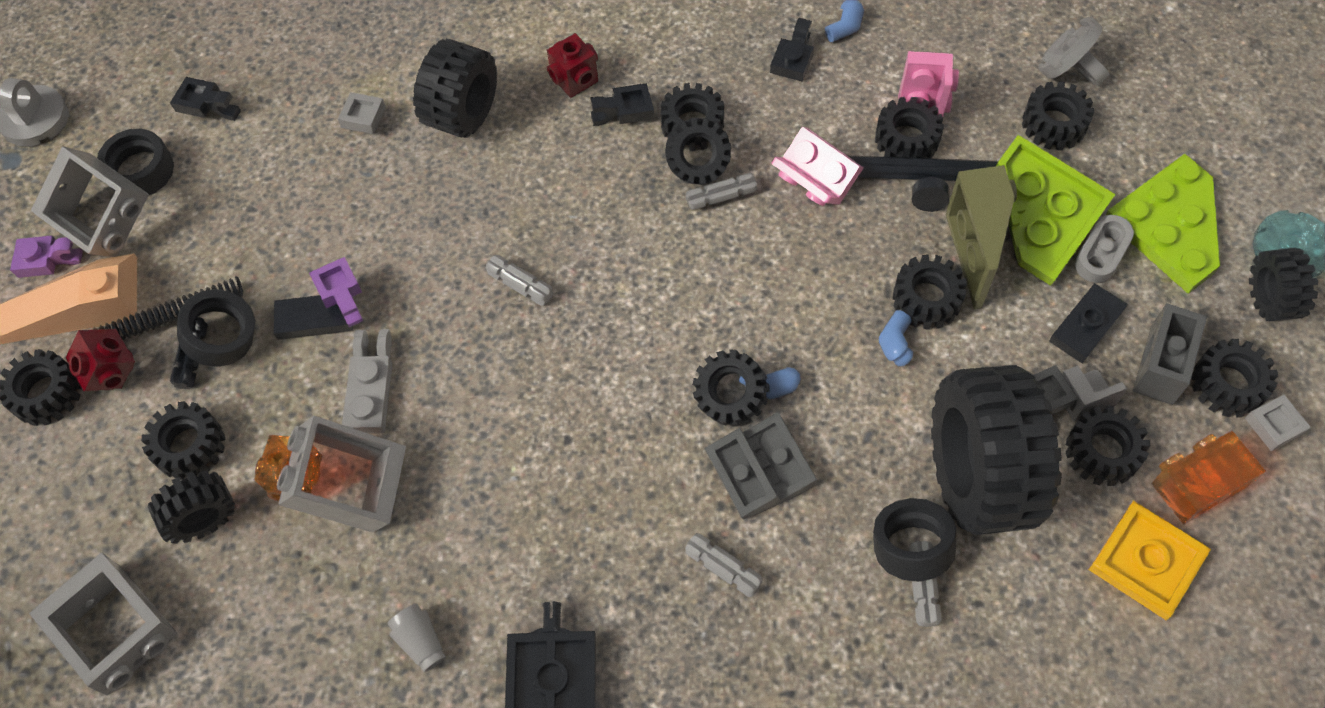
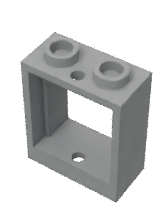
[31,146,149,257]
[277,415,406,532]
[29,552,177,695]

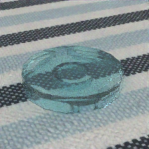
[1252,210,1325,278]

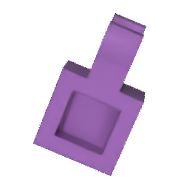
[10,236,83,278]
[309,257,363,327]

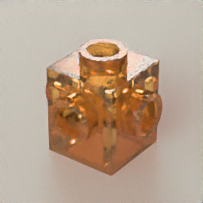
[254,435,323,502]

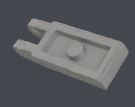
[342,329,393,433]

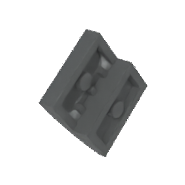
[704,412,820,519]

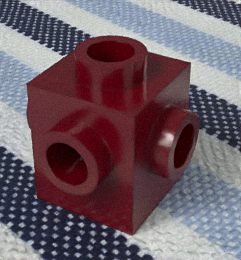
[547,33,599,98]
[65,329,135,392]

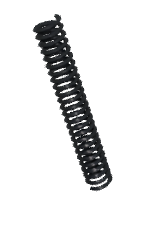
[93,276,243,340]

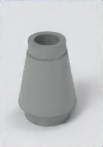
[387,604,446,673]

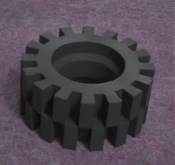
[1022,81,1094,151]
[661,83,724,151]
[875,96,944,158]
[665,117,731,185]
[1249,248,1318,322]
[892,254,967,330]
[1191,339,1278,418]
[0,349,82,426]
[692,350,770,427]
[141,401,226,480]
[1065,405,1150,487]
[148,471,236,544]

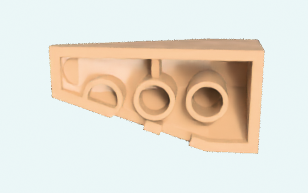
[0,253,137,344]

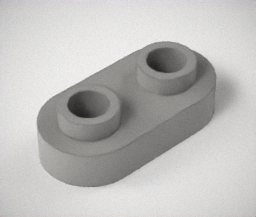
[1075,215,1134,283]

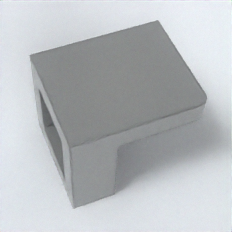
[1062,366,1127,422]

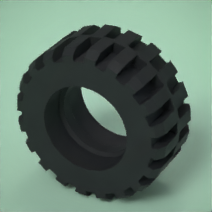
[931,365,1062,535]

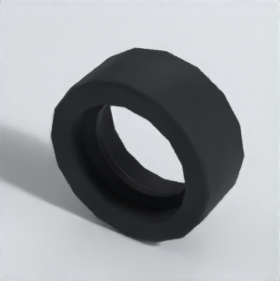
[97,128,174,195]
[177,289,256,367]
[873,498,957,582]

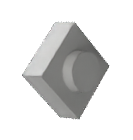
[338,92,386,134]
[1245,395,1311,451]

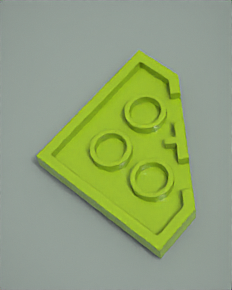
[996,135,1116,286]
[1105,154,1220,294]

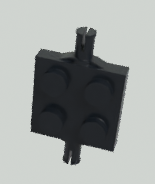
[505,601,596,708]

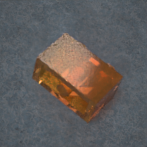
[1151,431,1266,525]

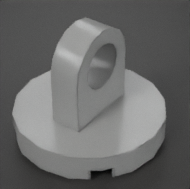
[1038,16,1110,86]
[0,78,69,147]

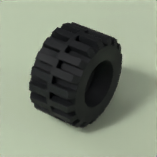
[413,38,497,138]

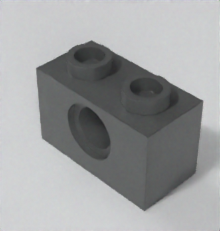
[1133,303,1207,405]

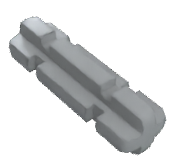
[686,173,757,210]
[485,255,553,306]
[685,533,763,597]
[909,541,942,627]

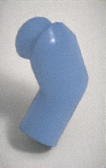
[825,0,864,42]
[879,310,913,366]
[739,367,801,400]

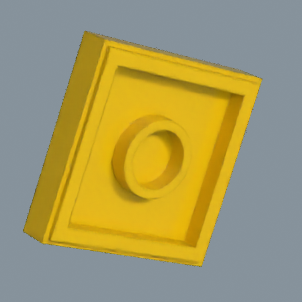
[1088,500,1211,620]

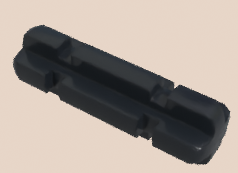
[170,317,208,389]

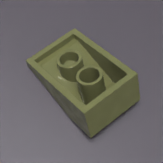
[945,165,1017,310]

